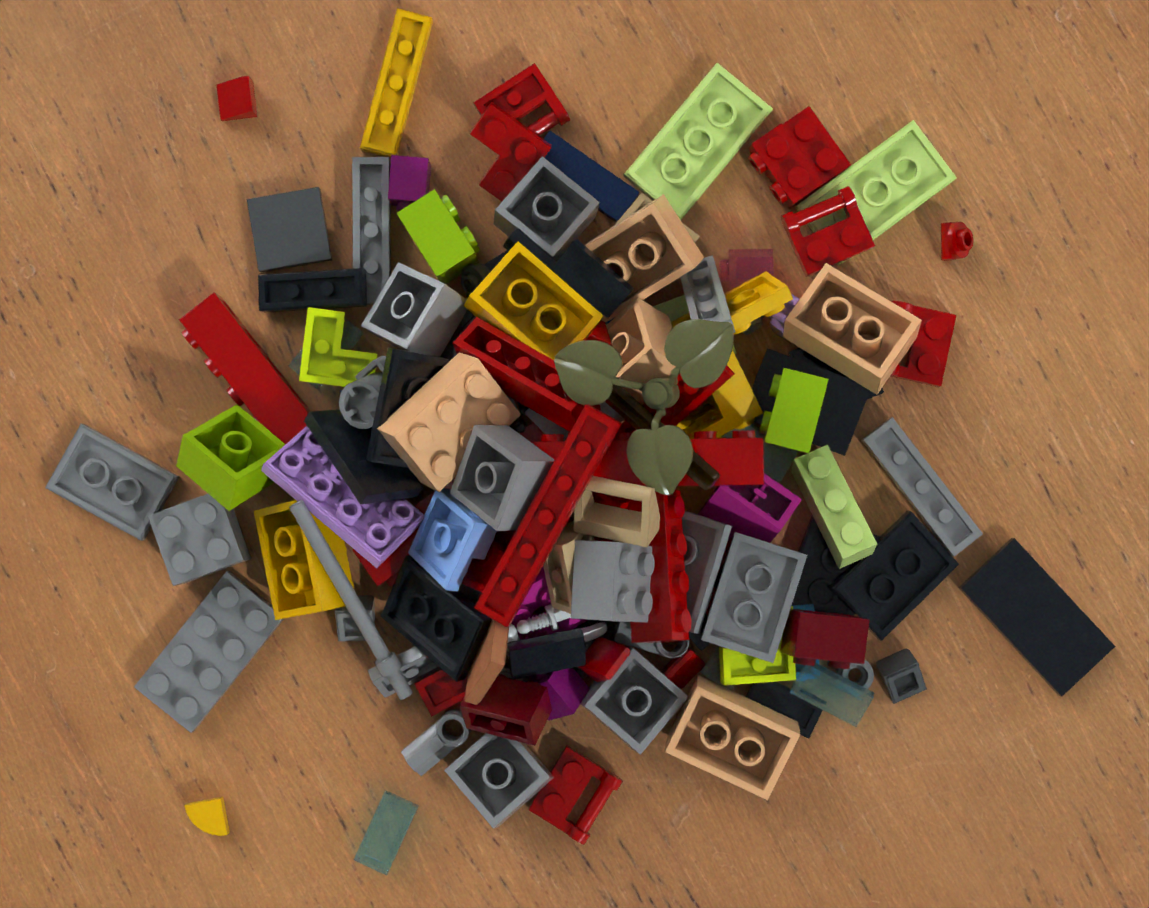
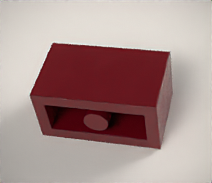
[780,608,870,669]
[460,674,552,746]

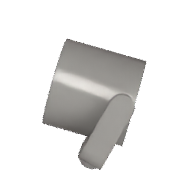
[339,356,386,429]

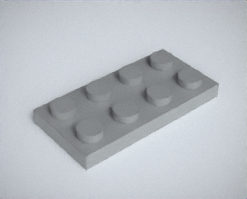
[134,571,284,733]

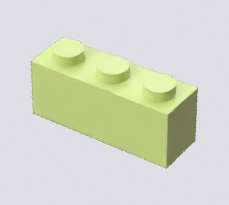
[791,445,877,569]

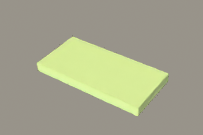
[624,63,773,220]
[795,120,957,266]

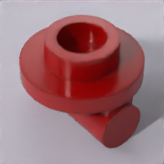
[941,222,973,261]

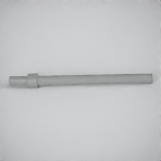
[289,500,413,700]

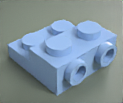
[408,488,497,592]

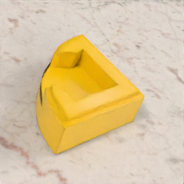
[184,797,230,836]

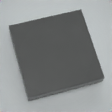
[247,187,332,273]

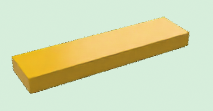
[360,8,433,158]

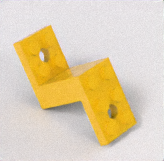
[671,271,793,439]

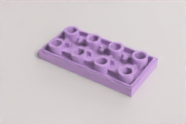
[261,426,424,568]

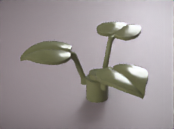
[554,319,734,495]

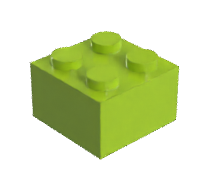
[396,189,480,284]
[759,368,829,453]
[176,404,285,511]

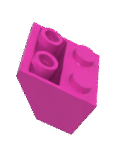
[698,473,802,543]

